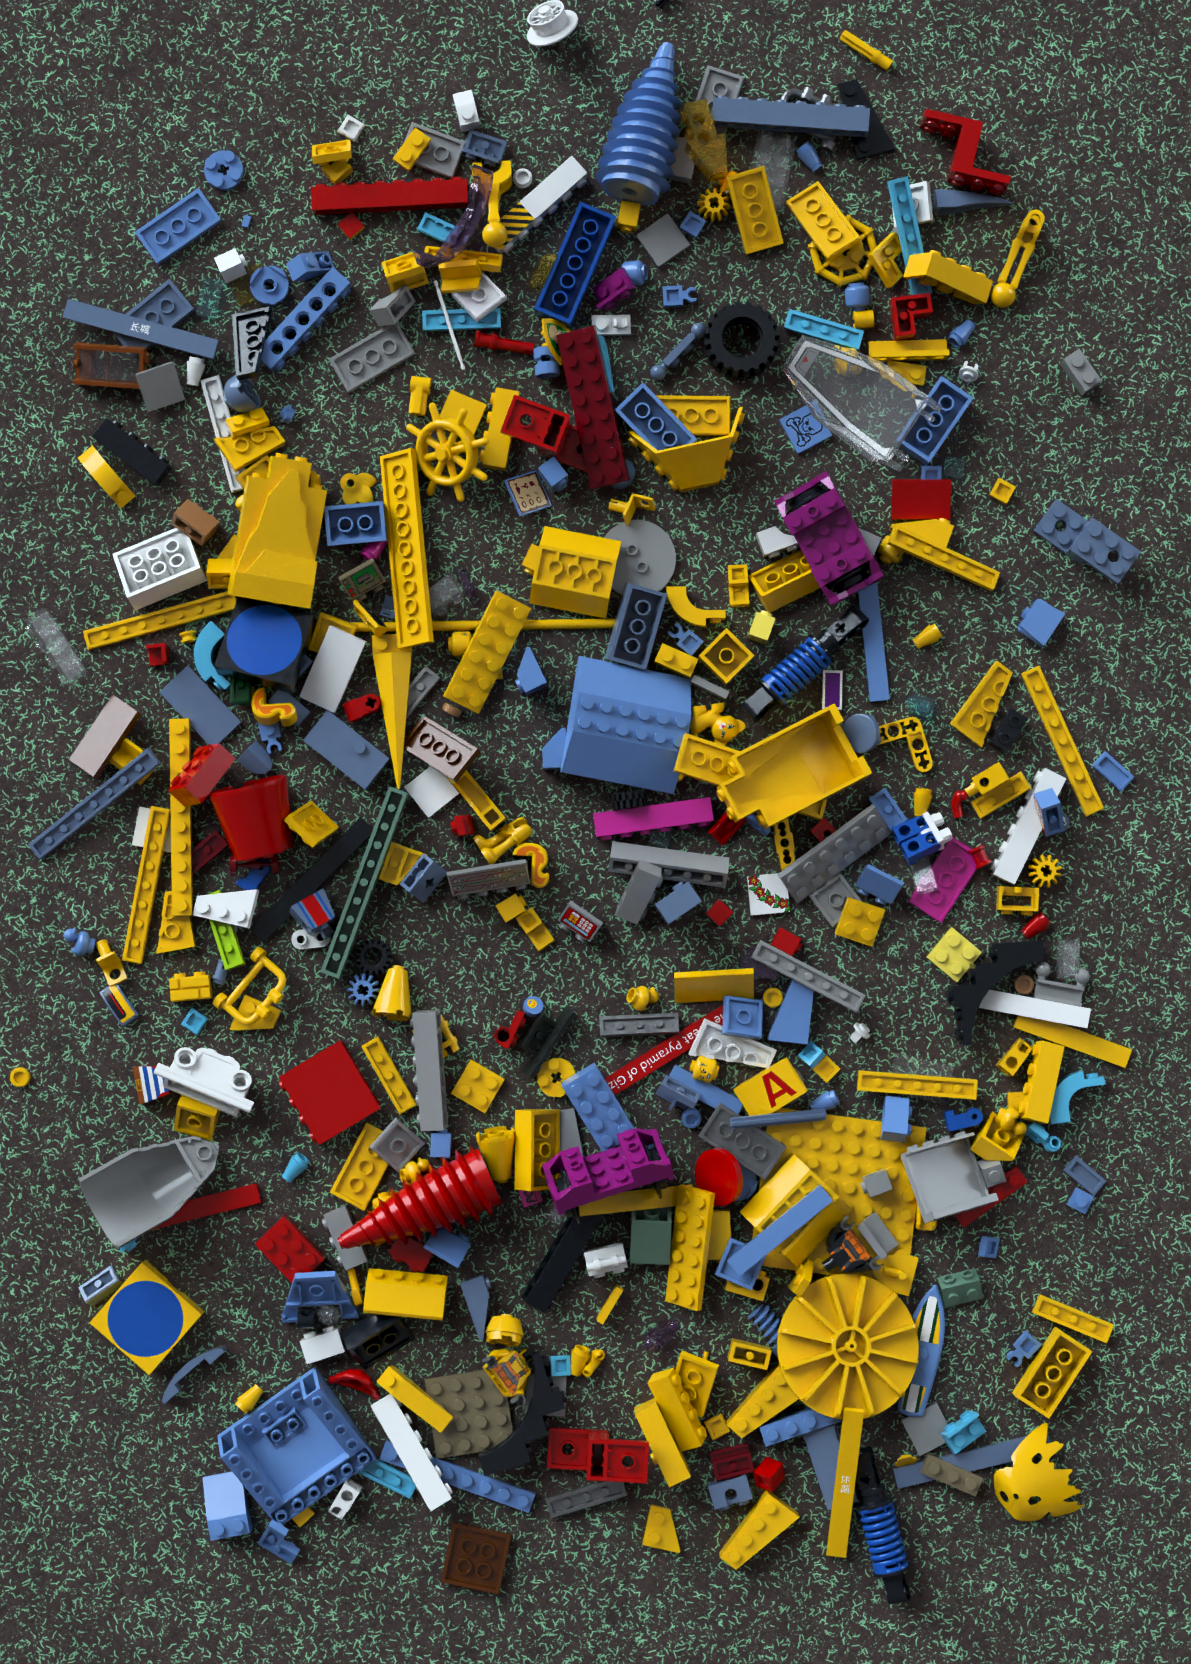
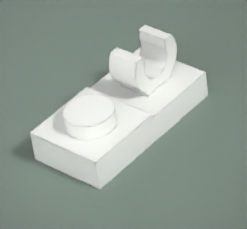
[591,315,631,336]

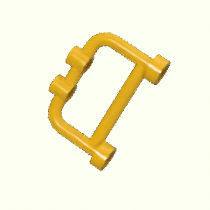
[212,947,287,1025]

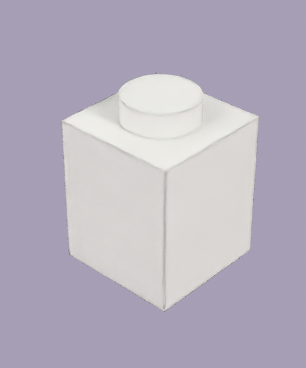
[214,249,247,283]

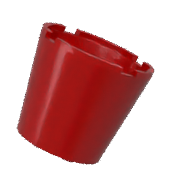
[209,775,293,862]

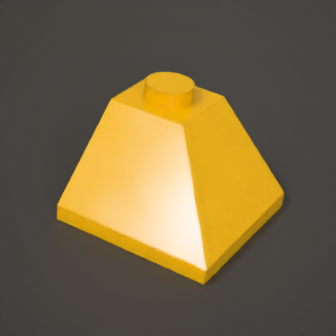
[969,1111,1025,1161]

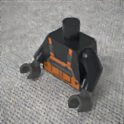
[822,1216,884,1274]

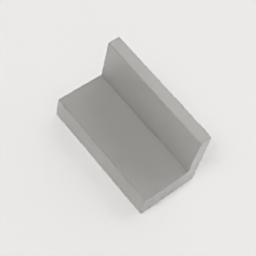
[856,1212,899,1260]

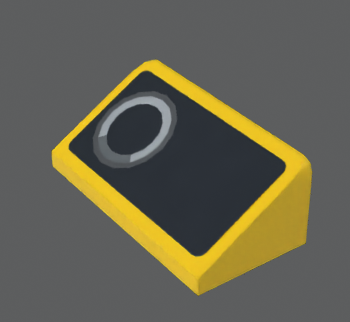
[353,599,389,637]

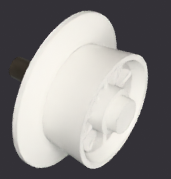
[527,0,578,49]

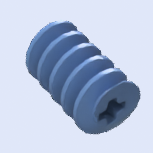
[747,1304,780,1349]

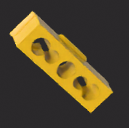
[773,818,795,871]

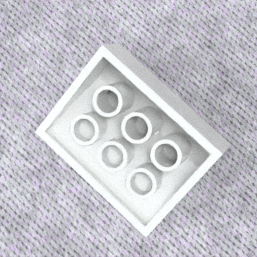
[113,528,207,611]

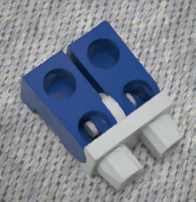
[892,812,952,866]

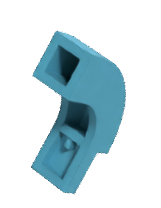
[194,621,230,691]
[1048,1071,1105,1124]

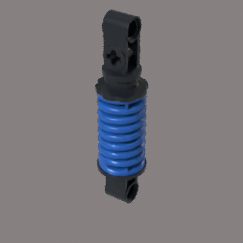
[740,605,869,723]
[856,1446,911,1605]

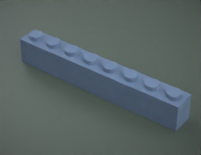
[711,96,870,137]

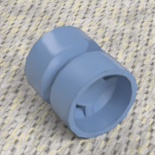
[533,346,560,379]

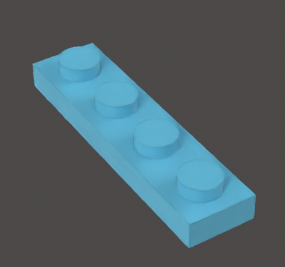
[422,308,501,332]
[783,309,864,351]

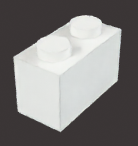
[300,1325,346,1364]

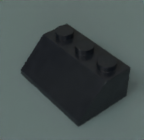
[341,1314,415,1370]

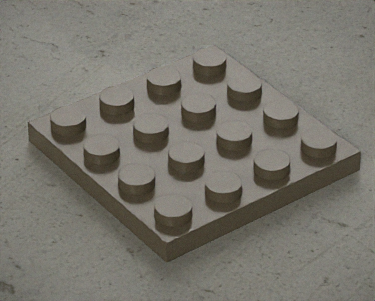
[425,1369,513,1459]

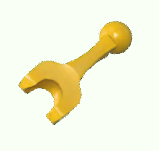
[472,160,512,248]
[990,210,1045,308]

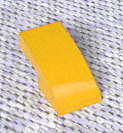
[728,564,749,608]
[516,907,555,952]

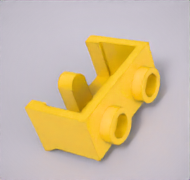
[996,886,1039,915]

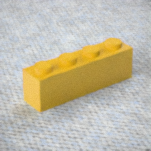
[479,387,520,471]
[1019,1040,1065,1124]
[647,1367,707,1452]

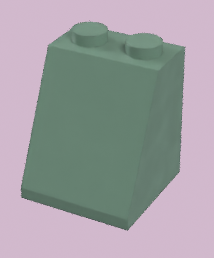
[630,1207,672,1266]

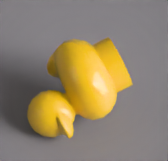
[627,986,659,1011]
[995,1107,1027,1136]
[399,1157,430,1184]

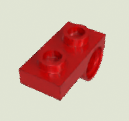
[450,815,475,838]
[494,1010,527,1049]

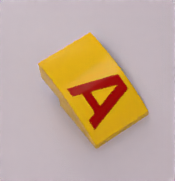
[733,1057,808,1116]

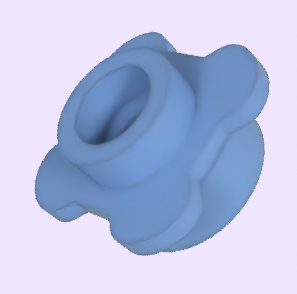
[279,405,296,424]

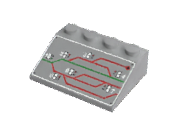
[446,859,531,900]

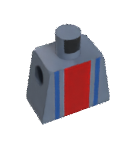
[290,889,335,939]

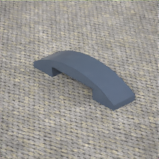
[162,1346,227,1404]

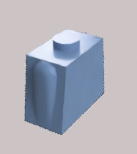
[1017,599,1066,648]

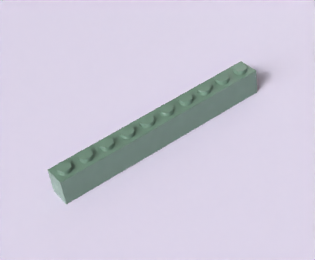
[320,786,409,979]

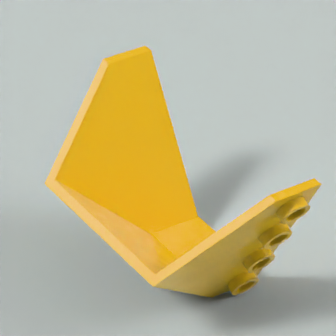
[628,407,745,492]

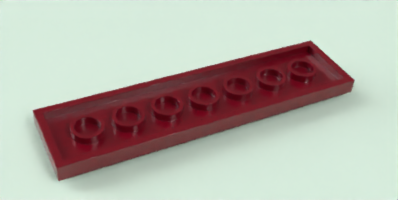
[556,325,630,490]

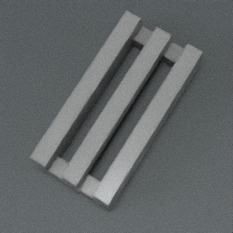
[690,675,729,700]

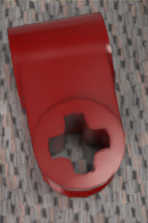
[342,694,382,723]

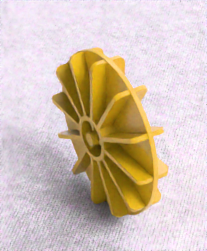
[777,1274,919,1420]

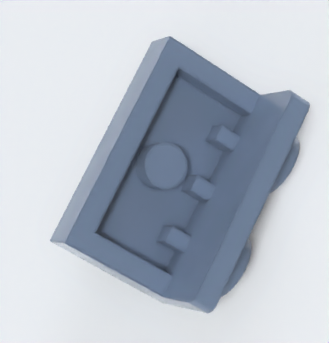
[462,129,508,167]

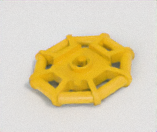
[807,214,877,287]

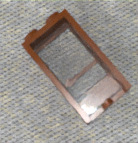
[73,342,150,389]

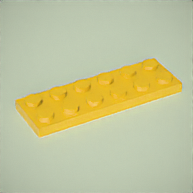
[443,590,531,714]
[665,1184,715,1311]

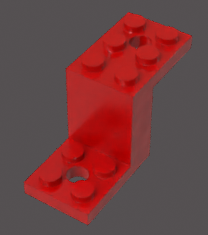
[919,109,1011,196]
[500,395,587,473]
[547,1427,649,1484]

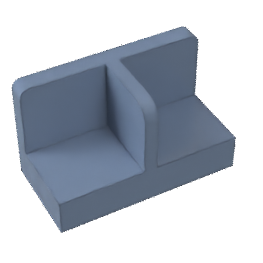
[656,1075,701,1110]

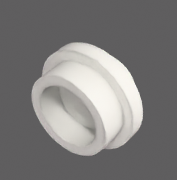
[513,168,532,188]

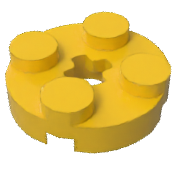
[537,1058,576,1097]

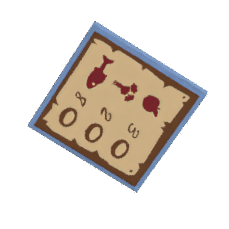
[504,470,552,517]

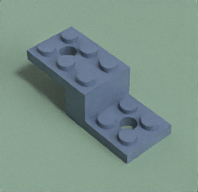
[1033,499,1141,584]

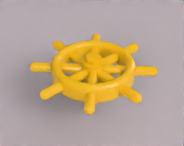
[406,402,489,502]

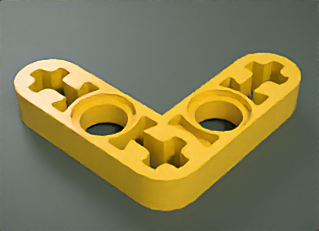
[876,717,933,772]

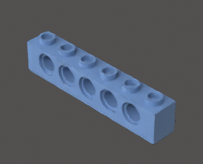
[261,267,352,373]

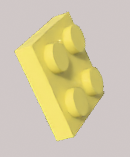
[926,927,982,982]

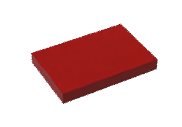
[891,479,952,519]

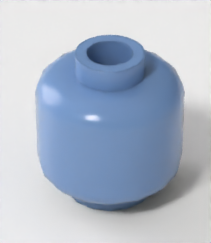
[621,260,648,286]
[844,282,871,311]

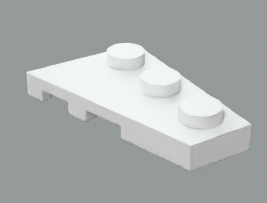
[192,889,259,929]

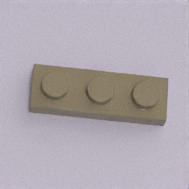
[920,1453,983,1497]

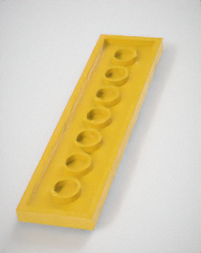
[673,733,828,820]

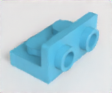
[940,1410,986,1454]

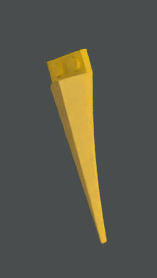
[372,634,412,789]

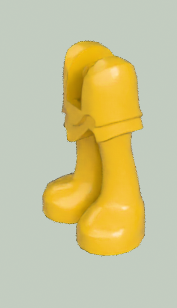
[473,817,533,865]

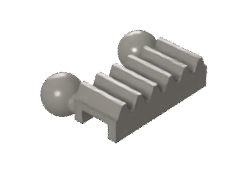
[1033,962,1090,1007]

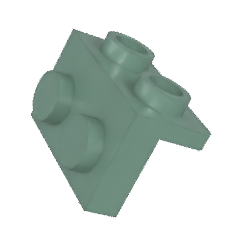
[937,1268,983,1308]

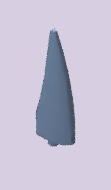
[932,189,1013,215]

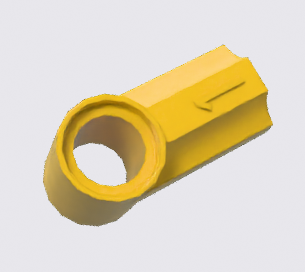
[408,376,432,416]

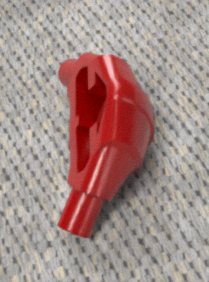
[328,1369,381,1400]

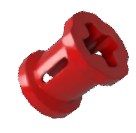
[968,844,992,869]

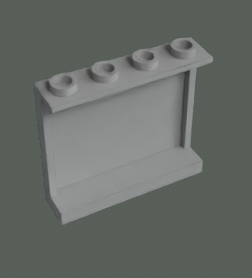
[900,1131,999,1224]

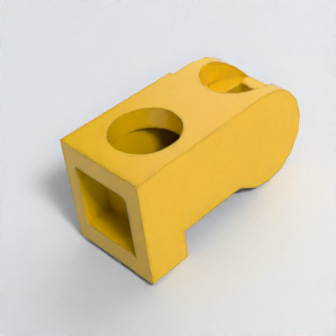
[995,1038,1032,1077]

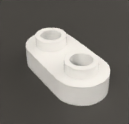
[291,929,331,949]

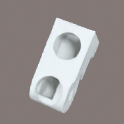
[328,1478,362,1520]

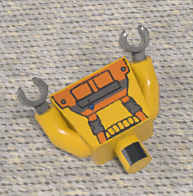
[482,1349,532,1409]

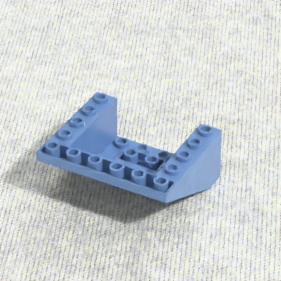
[217,1367,377,1525]

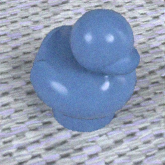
[64,927,95,956]

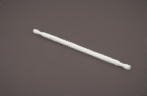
[433,280,465,370]

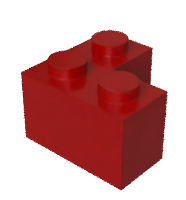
[889,293,933,341]

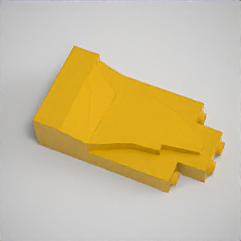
[227,453,327,609]
[716,703,872,830]

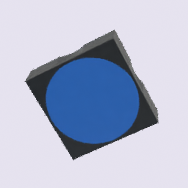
[214,597,316,694]

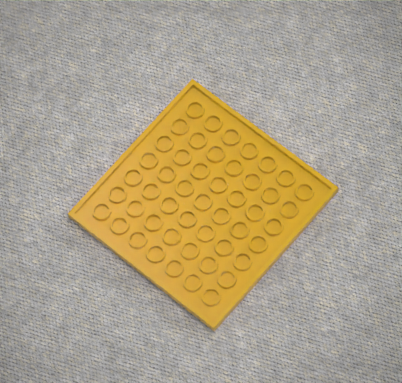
[752,1108,927,1282]

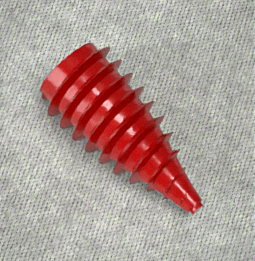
[337,1146,502,1249]

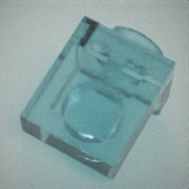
[906,693,936,719]

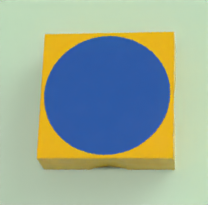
[90,1260,205,1375]

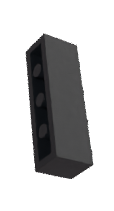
[92,418,171,487]

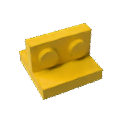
[381,250,429,293]

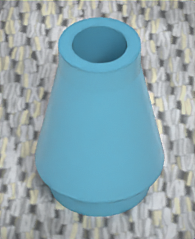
[282,1152,309,1183]

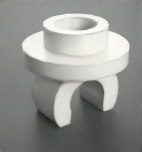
[959,361,979,382]
[850,1022,870,1043]

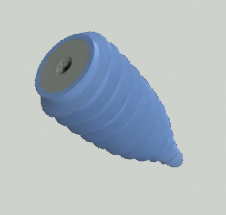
[596,42,681,205]

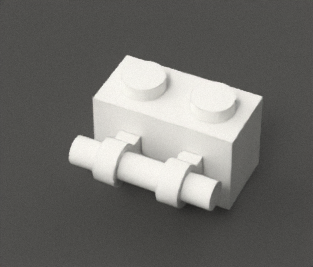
[584,1242,628,1278]

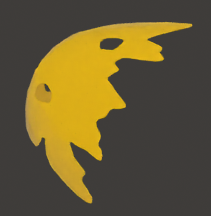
[994,1423,1085,1521]

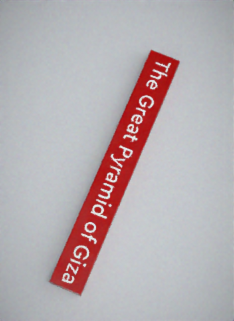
[605,1005,723,1095]

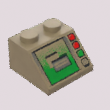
[338,558,387,602]

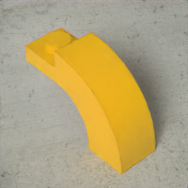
[78,445,135,508]
[666,586,726,628]

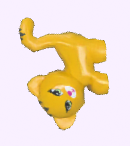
[690,702,746,746]

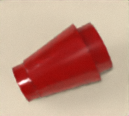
[1021,912,1051,940]

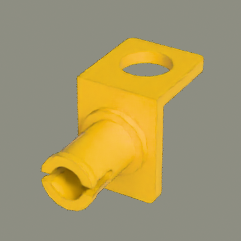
[609,493,656,525]
[95,939,127,986]

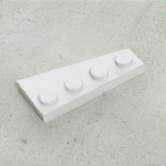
[688,1018,777,1068]

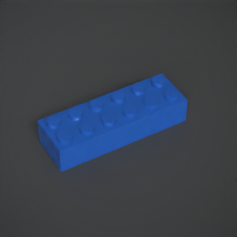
[534,202,616,329]

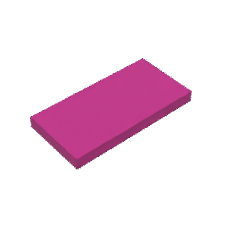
[908,837,982,923]

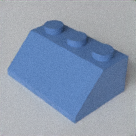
[324,501,387,546]

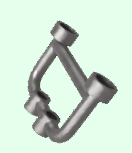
[775,87,837,154]

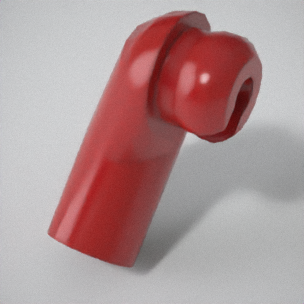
[951,790,968,819]

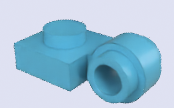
[1025,1122,1061,1153]

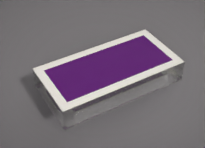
[822,670,843,710]

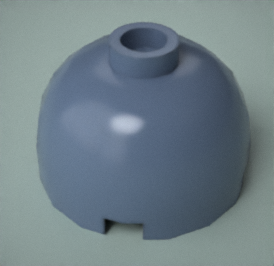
[224,375,261,413]

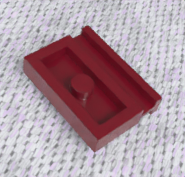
[709,1442,755,1481]

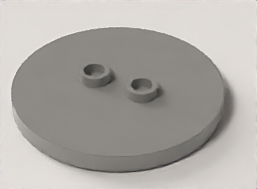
[604,520,676,595]

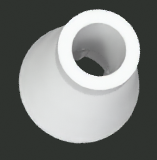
[187,356,206,386]

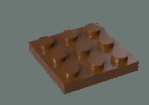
[440,1521,511,1595]

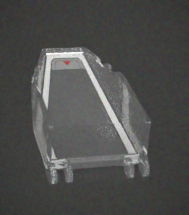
[782,335,942,471]

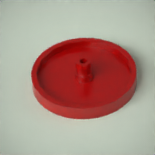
[695,1148,743,1206]

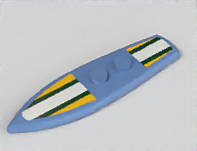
[897,1284,945,1417]

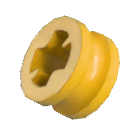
[179,630,198,644]

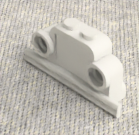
[153,1047,254,1117]

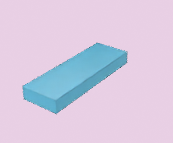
[357,1459,416,1499]

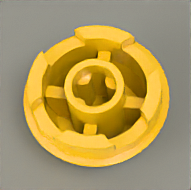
[485,1314,524,1347]

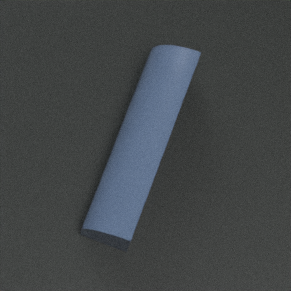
[803,1423,860,1510]

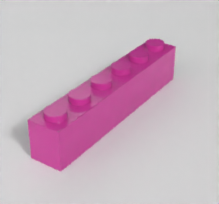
[593,797,714,841]

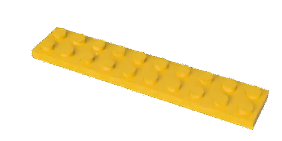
[380,448,434,649]

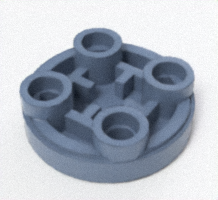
[843,713,881,753]

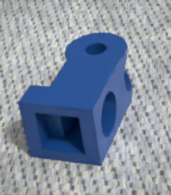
[236,859,271,891]
[943,1107,983,1131]

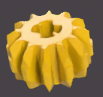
[697,188,730,222]
[1028,854,1062,888]

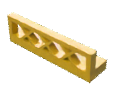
[868,339,949,362]

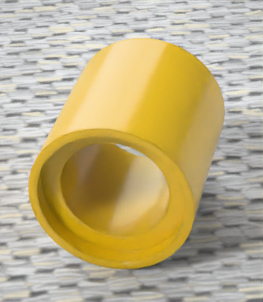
[852,310,874,329]

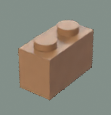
[171,499,219,546]

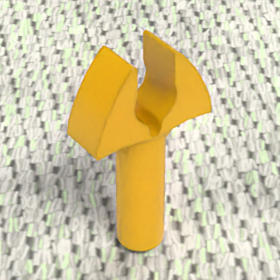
[347,1268,364,1306]

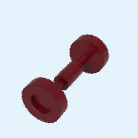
[230,854,279,876]

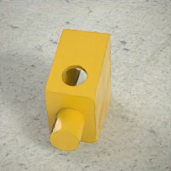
[964,761,1009,797]

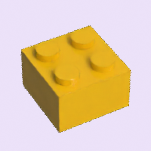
[698,628,755,686]

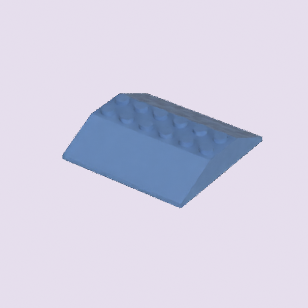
[560,656,691,794]

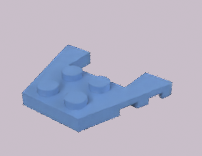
[282,1271,359,1323]

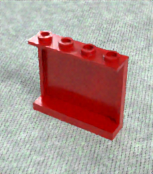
[278,1040,382,1145]

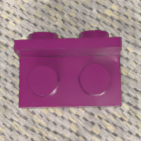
[592,268,635,310]

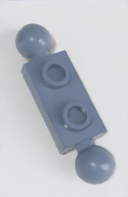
[650,323,706,380]

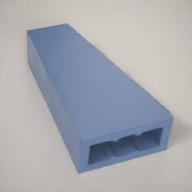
[767,979,814,1045]

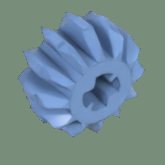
[347,973,380,1007]

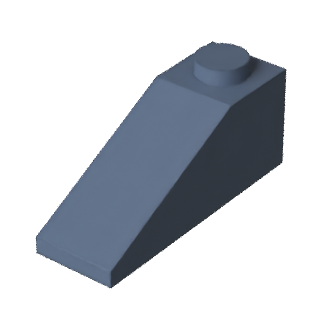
[460,1274,492,1340]

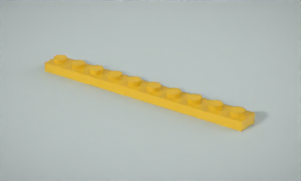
[169,718,193,916]

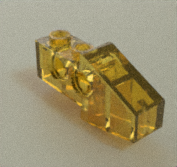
[680,99,728,182]

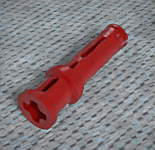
[474,330,534,355]

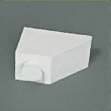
[453,90,480,132]

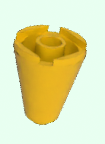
[372,965,412,1021]
[476,1126,515,1183]

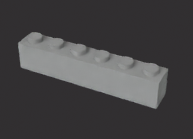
[608,841,730,888]
[410,1009,448,1131]

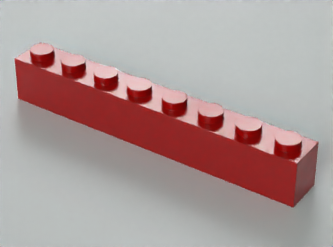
[311,177,469,215]

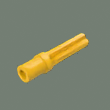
[840,30,893,71]

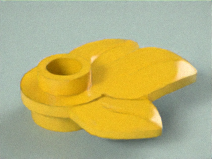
[340,473,377,504]

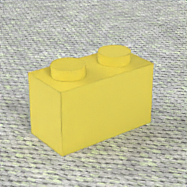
[747,610,775,645]

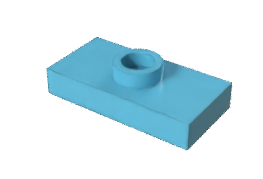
[417,212,461,248]

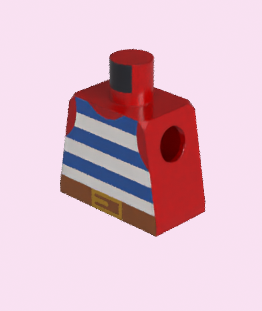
[133,1066,172,1104]

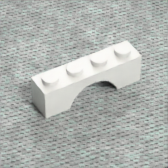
[756,526,799,559]

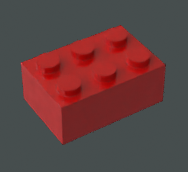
[168,743,236,806]
[255,1214,326,1283]

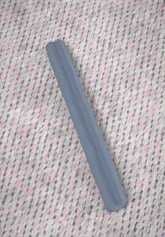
[730,1109,827,1129]

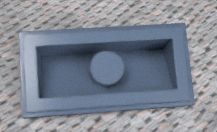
[78,1265,123,1307]

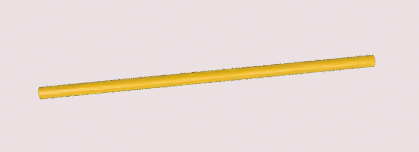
[350,618,616,632]

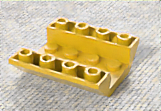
[529,526,622,619]
[739,1154,852,1267]

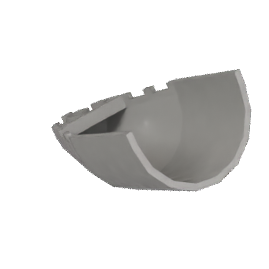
[78,1136,219,1249]

